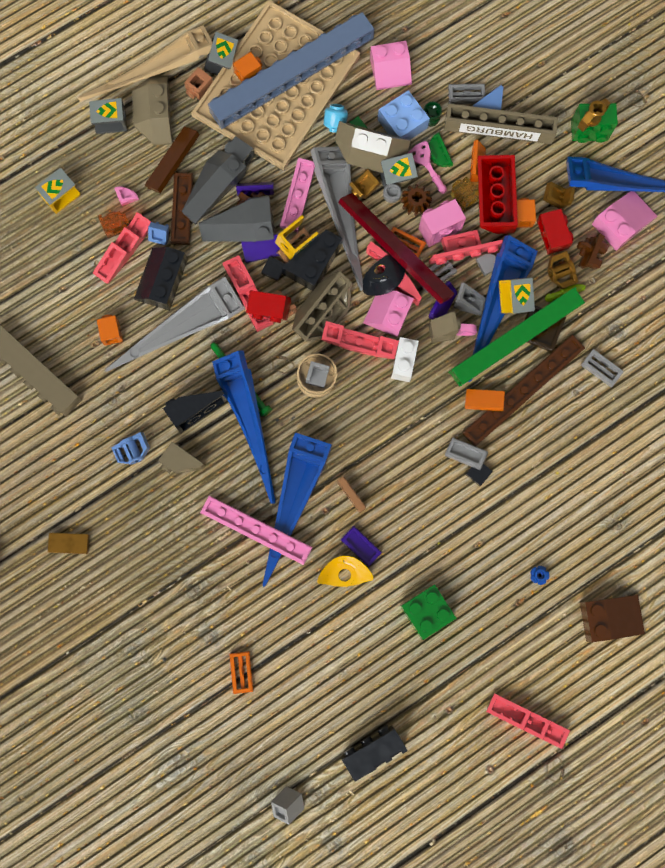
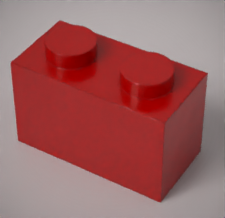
[536,209,574,255]
[246,290,291,323]

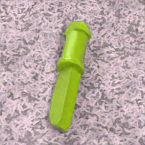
[545,284,586,302]

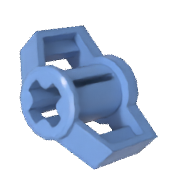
[111,432,150,465]

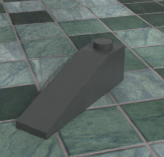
[182,150,246,225]
[199,196,275,242]

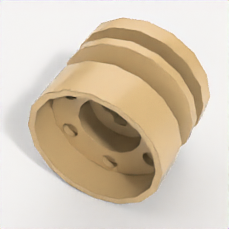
[296,353,338,398]

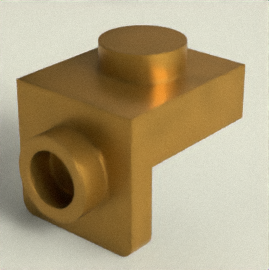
[349,169,381,199]
[543,182,575,209]

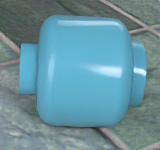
[323,104,348,133]

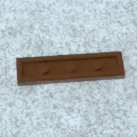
[145,126,200,194]
[171,172,193,245]

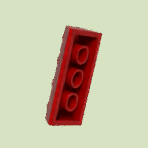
[477,155,518,234]

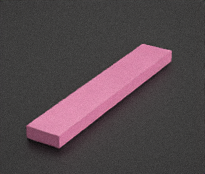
[200,496,313,565]

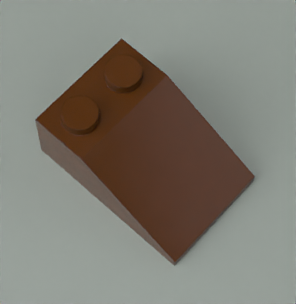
[580,595,645,642]

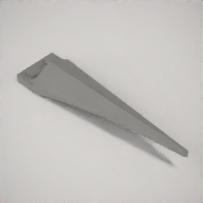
[310,147,363,291]
[105,276,245,372]

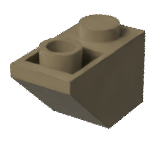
[429,312,461,343]

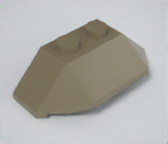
[132,76,172,145]
[335,121,411,173]
[292,271,352,342]

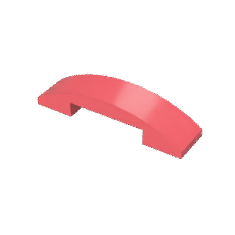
[321,321,399,359]

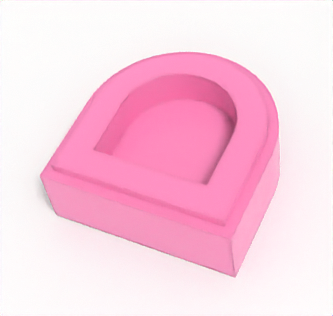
[456,324,477,336]

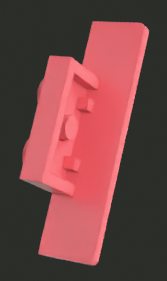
[429,230,503,265]

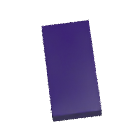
[341,526,382,567]

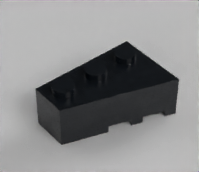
[282,230,342,291]
[342,725,408,782]

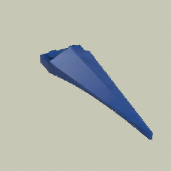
[566,156,665,192]
[468,235,538,382]
[212,350,275,504]
[262,432,332,587]

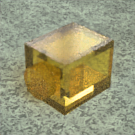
[450,177,479,211]

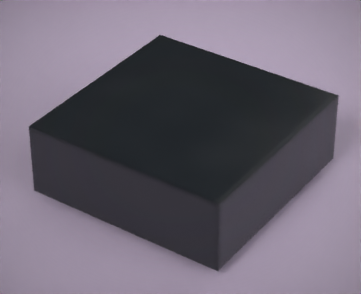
[261,256,285,282]
[465,464,493,486]

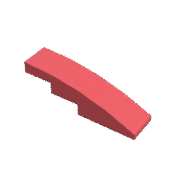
[93,212,152,284]
[366,241,422,306]
[222,255,274,332]
[486,693,570,749]

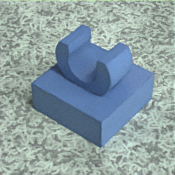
[148,222,169,245]

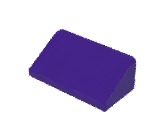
[236,182,274,196]
[241,234,280,263]
[428,281,457,320]

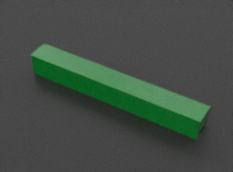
[448,287,585,387]

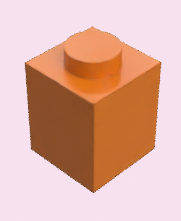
[233,52,263,82]
[517,198,536,228]
[97,315,123,346]

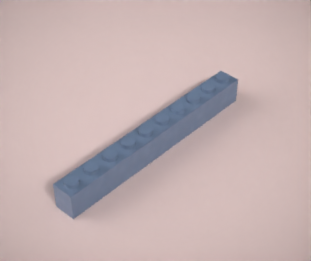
[208,12,374,130]

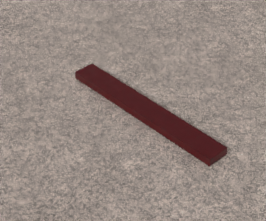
[338,193,455,304]

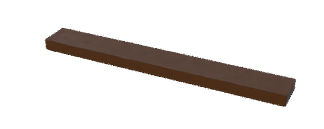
[462,334,585,447]

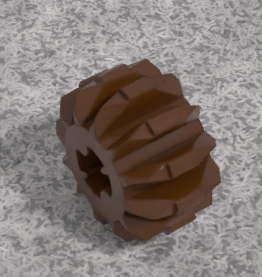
[400,184,432,217]

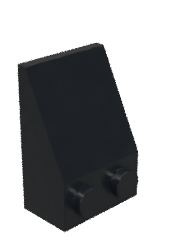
[162,391,228,434]

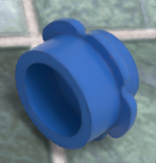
[530,566,550,585]

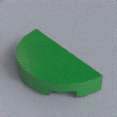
[429,132,453,168]

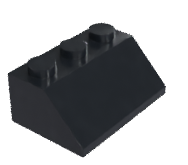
[134,247,188,311]

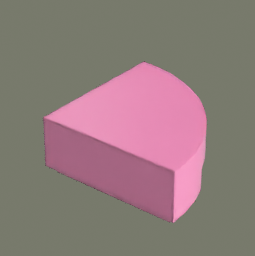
[114,187,139,206]

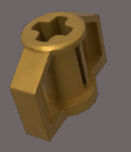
[578,98,611,132]
[547,251,579,289]

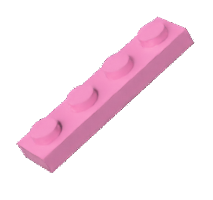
[280,158,315,232]

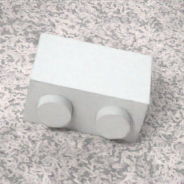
[391,337,419,382]

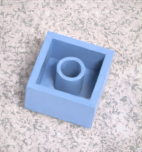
[377,90,430,140]

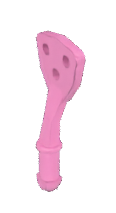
[408,141,447,194]

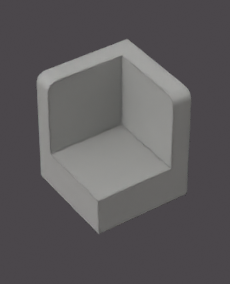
[305,361,330,388]
[271,787,304,825]

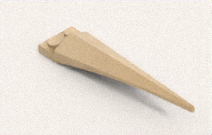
[78,25,212,102]

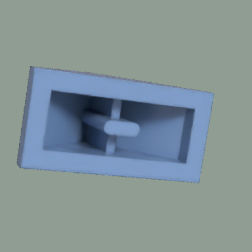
[473,85,503,110]

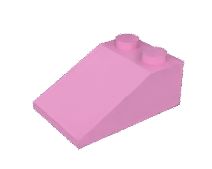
[592,191,658,251]

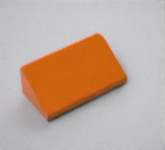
[470,140,486,182]

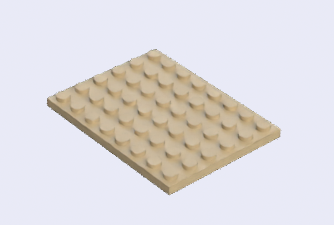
[191,0,360,171]

